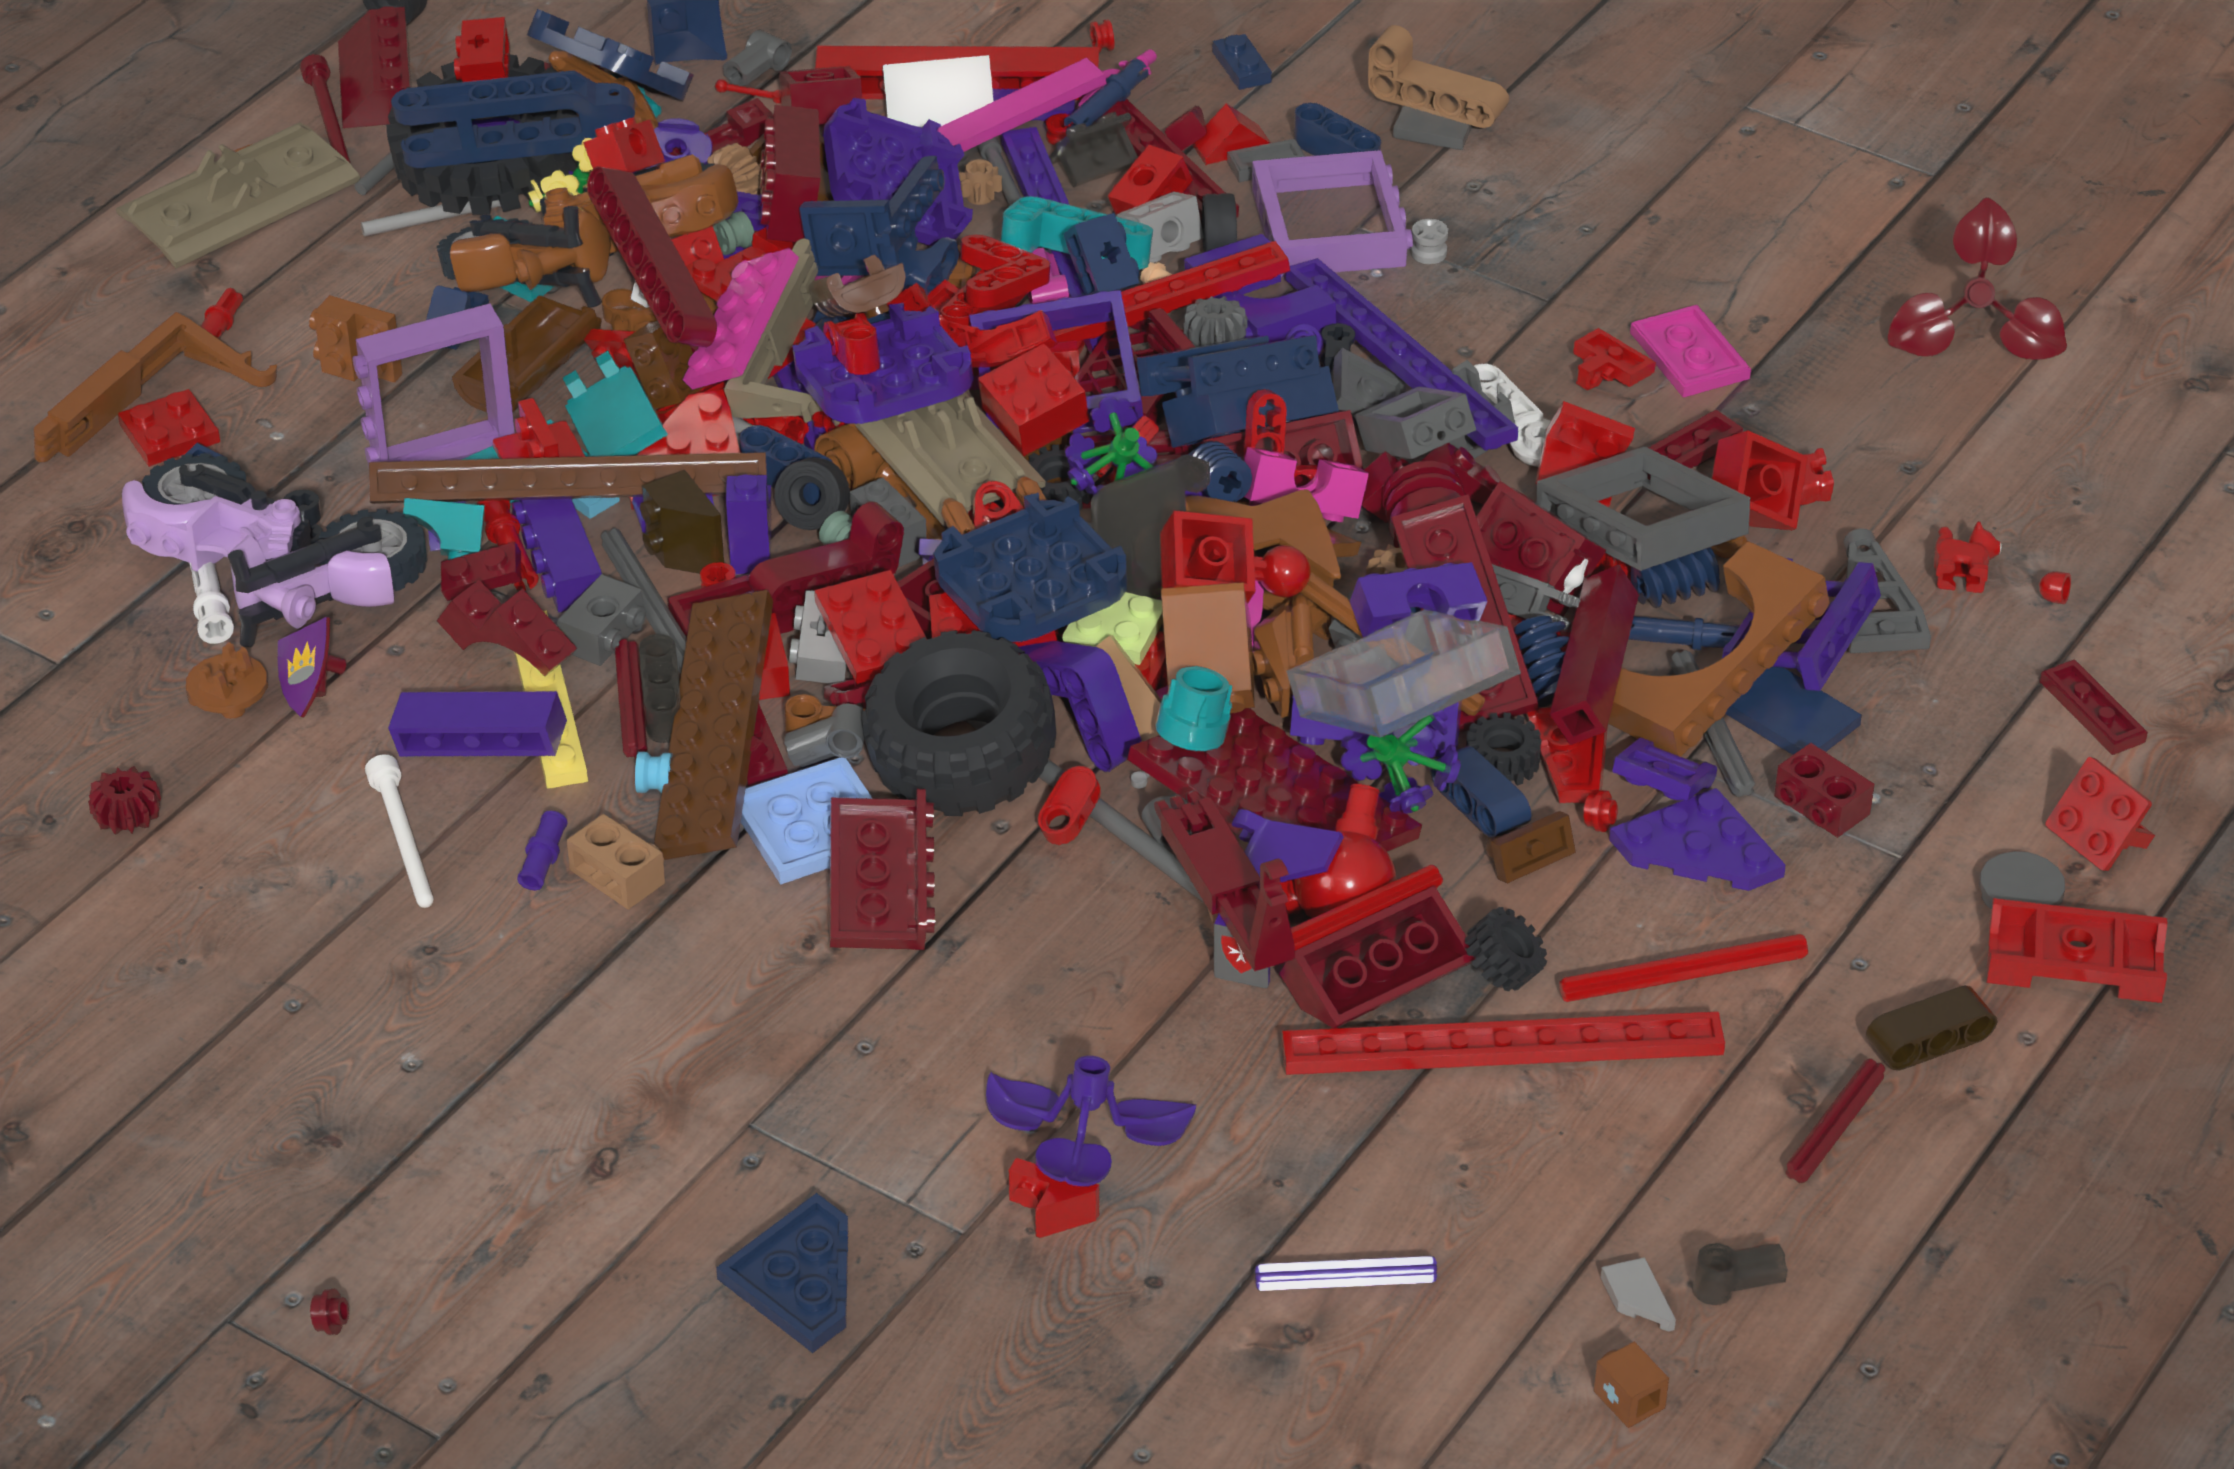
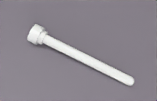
[365,755,434,908]

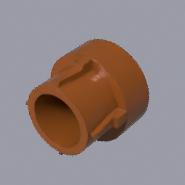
[815,423,886,491]

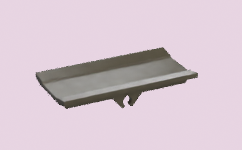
[116,122,360,269]
[854,392,1046,526]

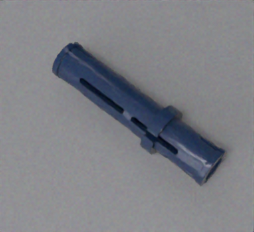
[1064,59,1149,137]
[1628,616,1740,650]

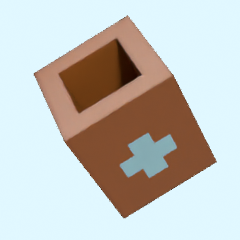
[1594,1341,1669,1428]

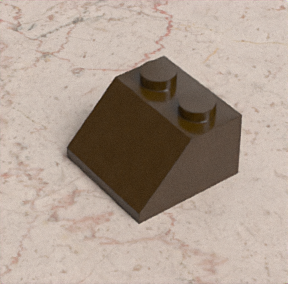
[640,470,724,574]

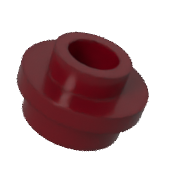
[310,1288,349,1335]

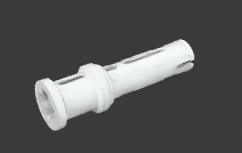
[189,562,234,644]

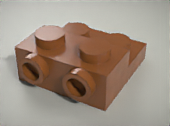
[309,295,403,383]

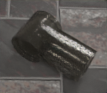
[1692,1243,1788,1305]

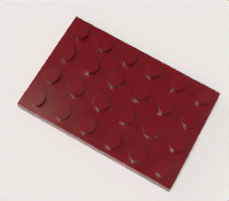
[1127,708,1422,852]

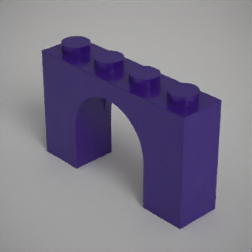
[1184,234,1336,343]

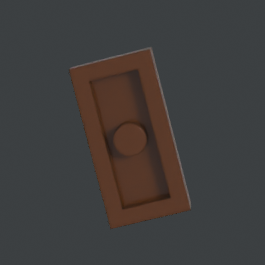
[1485,811,1576,883]

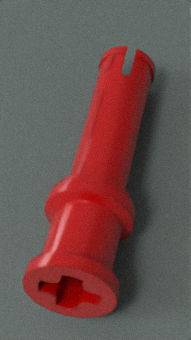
[476,500,539,591]

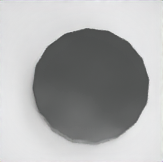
[1979,851,2065,909]

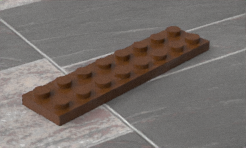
[654,590,773,860]

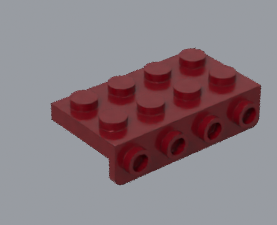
[830,788,935,950]

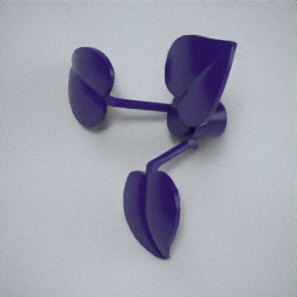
[986,1056,1196,1186]

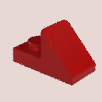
[1009,1158,1099,1238]

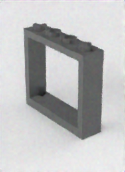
[1537,446,1750,571]

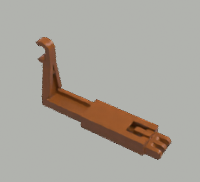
[34,312,277,463]

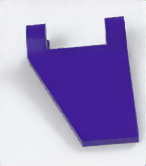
[1232,809,1344,882]

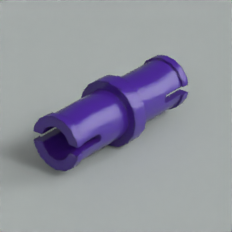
[517,811,568,891]

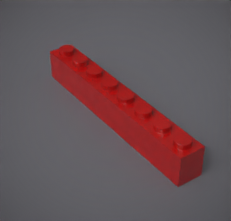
[815,46,1099,100]

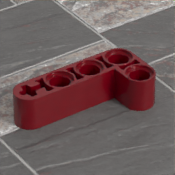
[749,501,904,611]

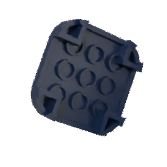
[527,9,694,101]
[933,492,1128,642]

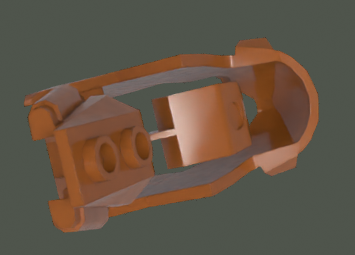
[1137,489,1341,718]

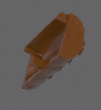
[809,255,906,319]
[452,295,602,413]

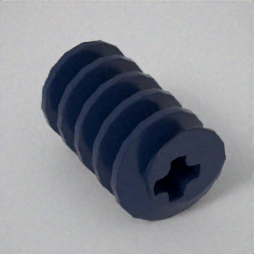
[1185,441,1253,502]
[1630,547,1720,608]
[1514,616,1569,707]

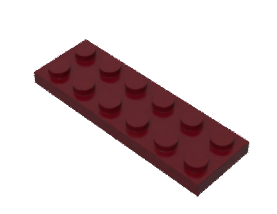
[1391,494,1539,732]

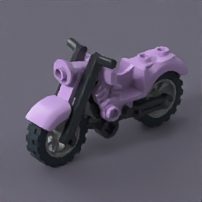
[122,453,427,647]

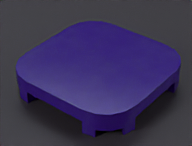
[823,98,973,246]
[792,303,973,424]

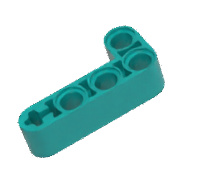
[1000,196,1153,270]

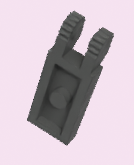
[1492,564,1581,631]

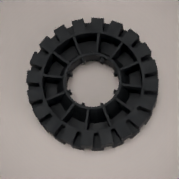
[386,55,579,215]

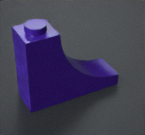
[726,474,772,574]

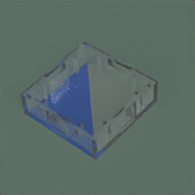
[1286,609,1521,737]

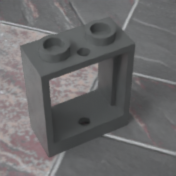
[1355,386,1476,459]

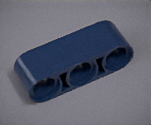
[1294,103,1381,156]
[740,425,833,505]
[1429,746,1532,838]

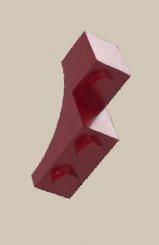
[1361,443,1501,523]
[436,580,577,677]

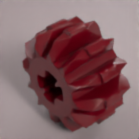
[88,766,161,835]

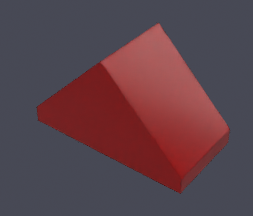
[1192,103,1271,165]

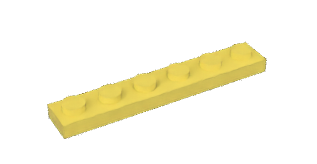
[514,610,588,789]

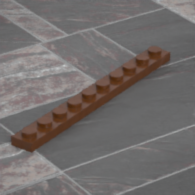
[369,452,766,504]

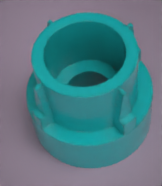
[1156,666,1233,751]

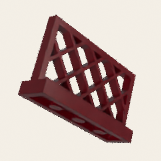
[1074,319,1183,428]

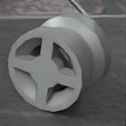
[1411,219,1448,264]

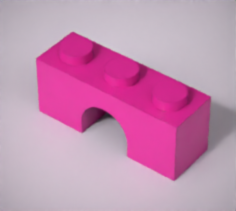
[1244,447,1369,522]

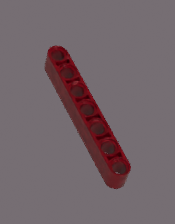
[587,166,717,348]

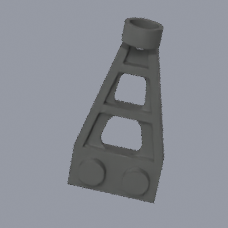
[1843,528,1931,653]

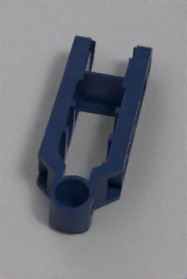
[391,70,635,168]

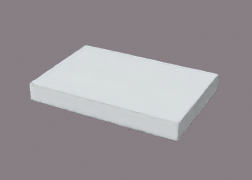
[883,55,994,128]

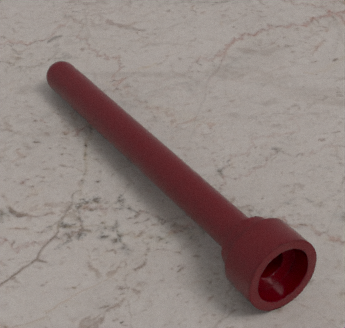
[300,54,351,164]

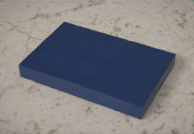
[1725,667,1862,755]

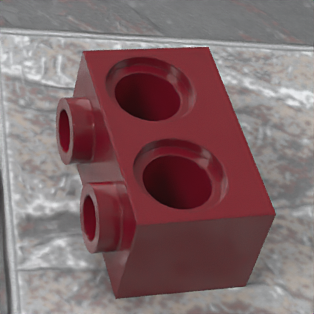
[1774,743,1875,838]

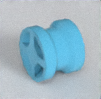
[635,752,673,794]

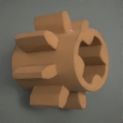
[959,159,1002,205]

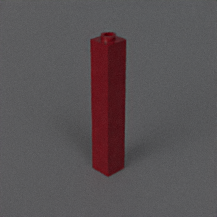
[1550,565,1639,745]

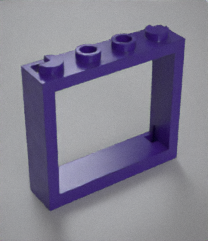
[969,290,1143,445]

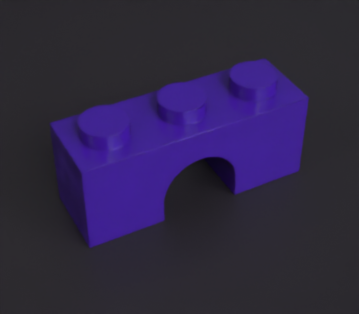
[1350,562,1488,641]

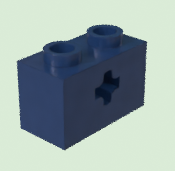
[1063,213,1140,296]

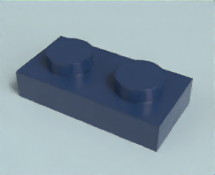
[1212,34,1272,90]

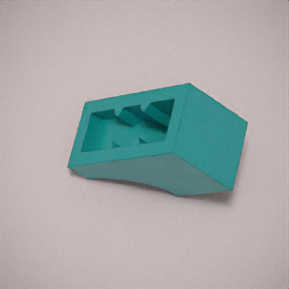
[403,498,485,560]

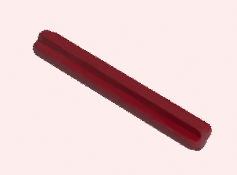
[615,638,648,759]
[1785,1058,1885,1183]

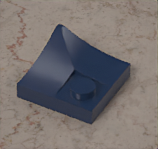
[647,0,727,65]

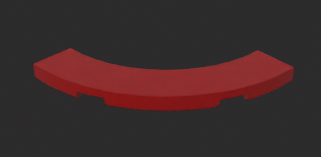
[887,283,1057,367]

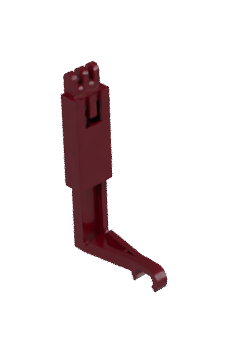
[1154,790,1295,972]

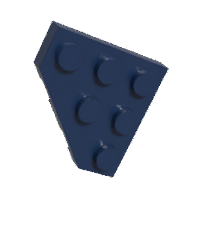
[716,1193,849,1353]

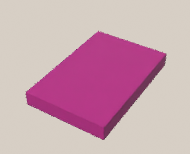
[1630,305,1751,398]

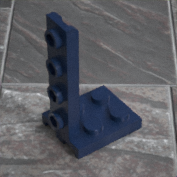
[799,156,945,276]

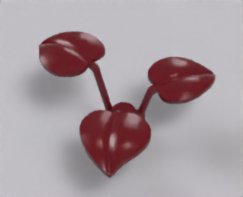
[1887,197,2067,360]

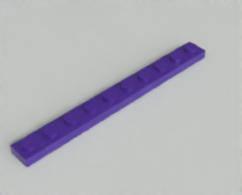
[1001,127,1120,356]
[1286,258,1518,451]

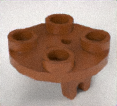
[186,642,268,719]

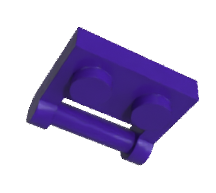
[1612,737,1717,801]

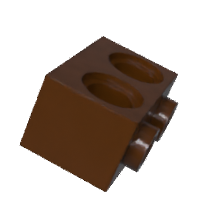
[624,321,705,409]

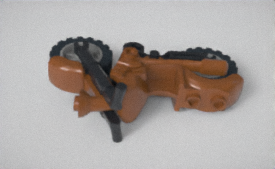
[437,154,739,308]

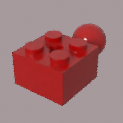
[1160,510,1311,603]

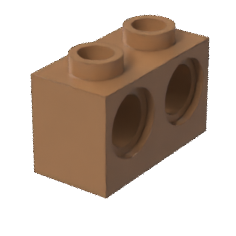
[567,814,665,910]

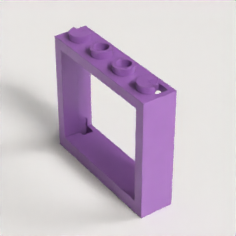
[1252,150,1413,277]
[353,304,515,465]

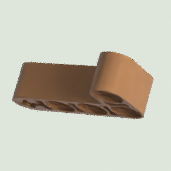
[1368,25,1509,128]

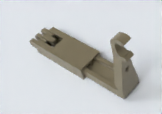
[724,239,841,426]

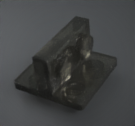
[1049,112,1138,188]

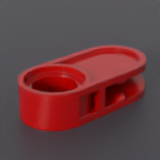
[1038,766,1101,845]

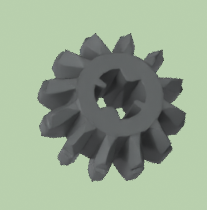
[1183,296,1248,347]

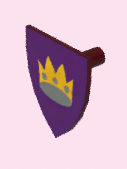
[277,617,346,718]

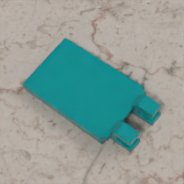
[563,351,668,457]

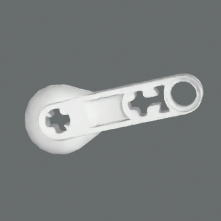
[1474,364,1551,467]

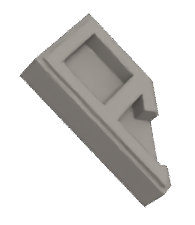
[1601,1257,1676,1332]

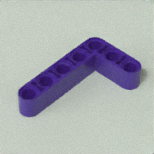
[1018,641,1142,772]

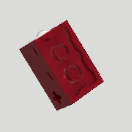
[1476,481,1607,617]

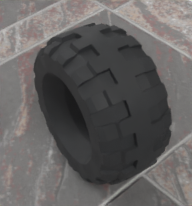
[862,630,1057,816]

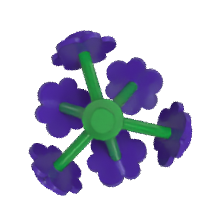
[1065,396,1180,512]
[1341,695,1461,814]

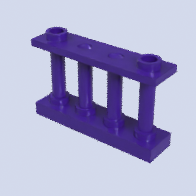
[1722,558,1881,691]

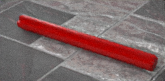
[1559,934,1808,1002]

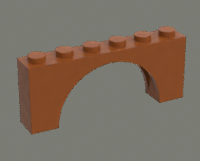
[1608,541,1829,757]

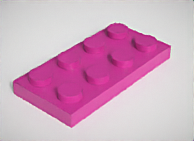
[683,248,799,389]

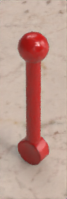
[715,79,781,104]

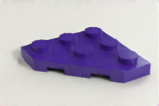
[1609,788,1786,891]

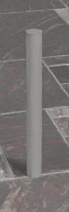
[361,200,501,237]

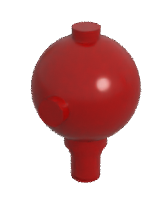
[1294,784,1397,919]

